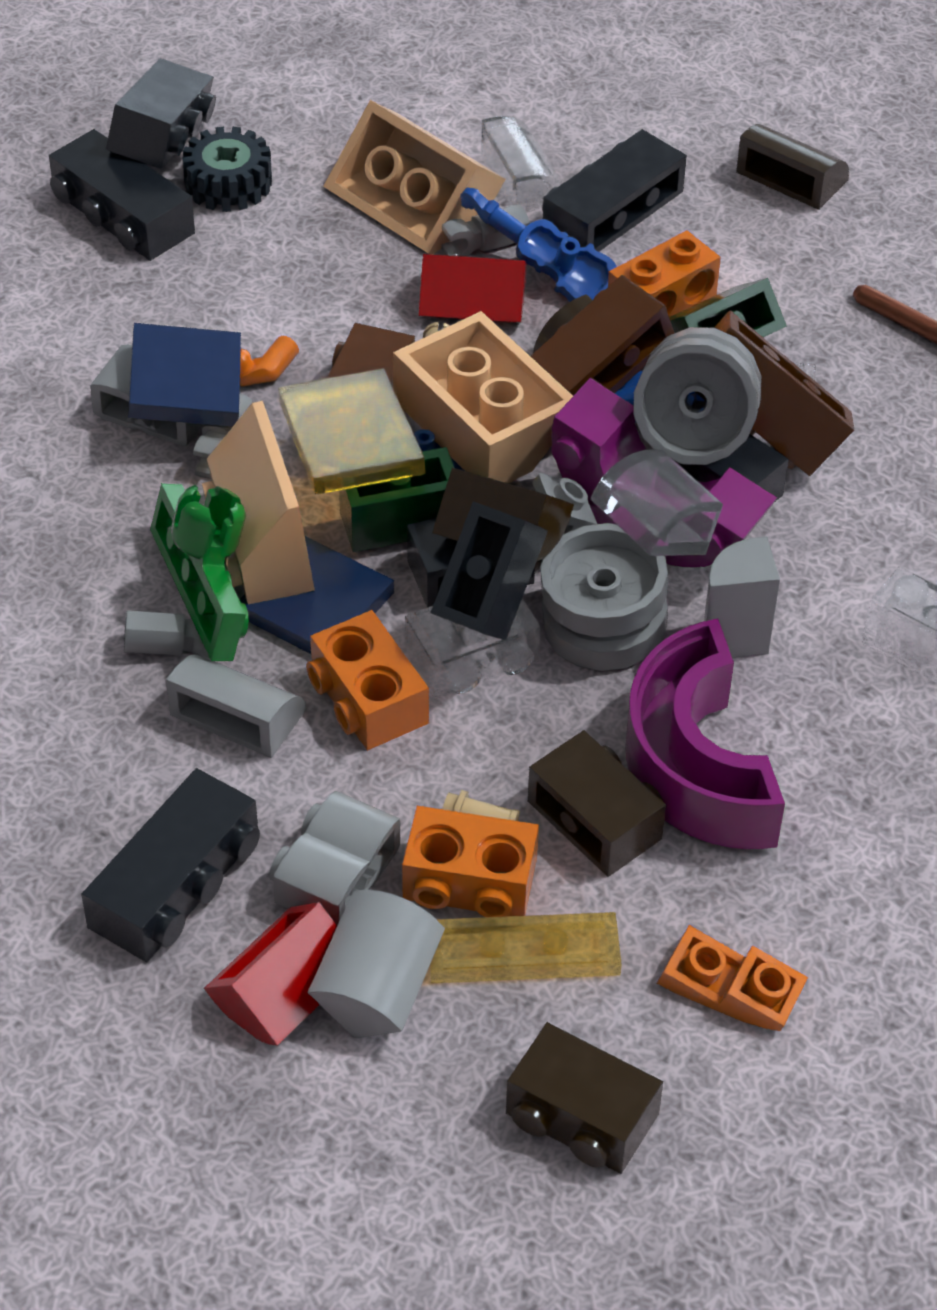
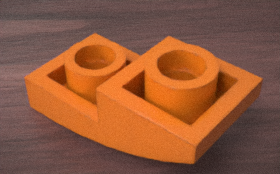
[657,925,808,1031]

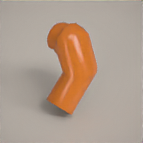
[240,336,299,387]

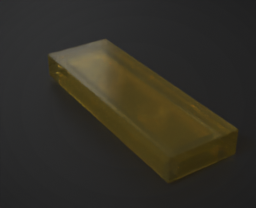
[430,912,622,983]

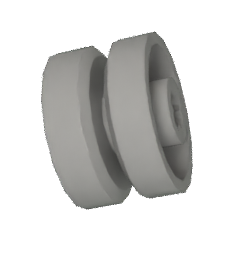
[634,327,761,465]
[540,523,668,671]

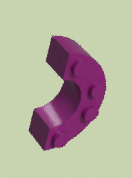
[551,378,777,568]
[625,618,785,849]

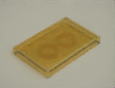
[278,368,425,495]

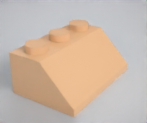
[323,100,506,255]
[393,311,573,483]
[202,400,315,604]

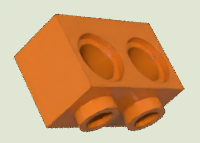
[608,230,721,317]
[306,610,429,751]
[402,805,539,919]

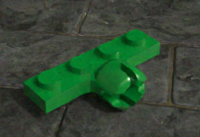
[150,483,249,661]

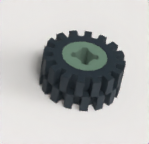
[182,126,272,212]

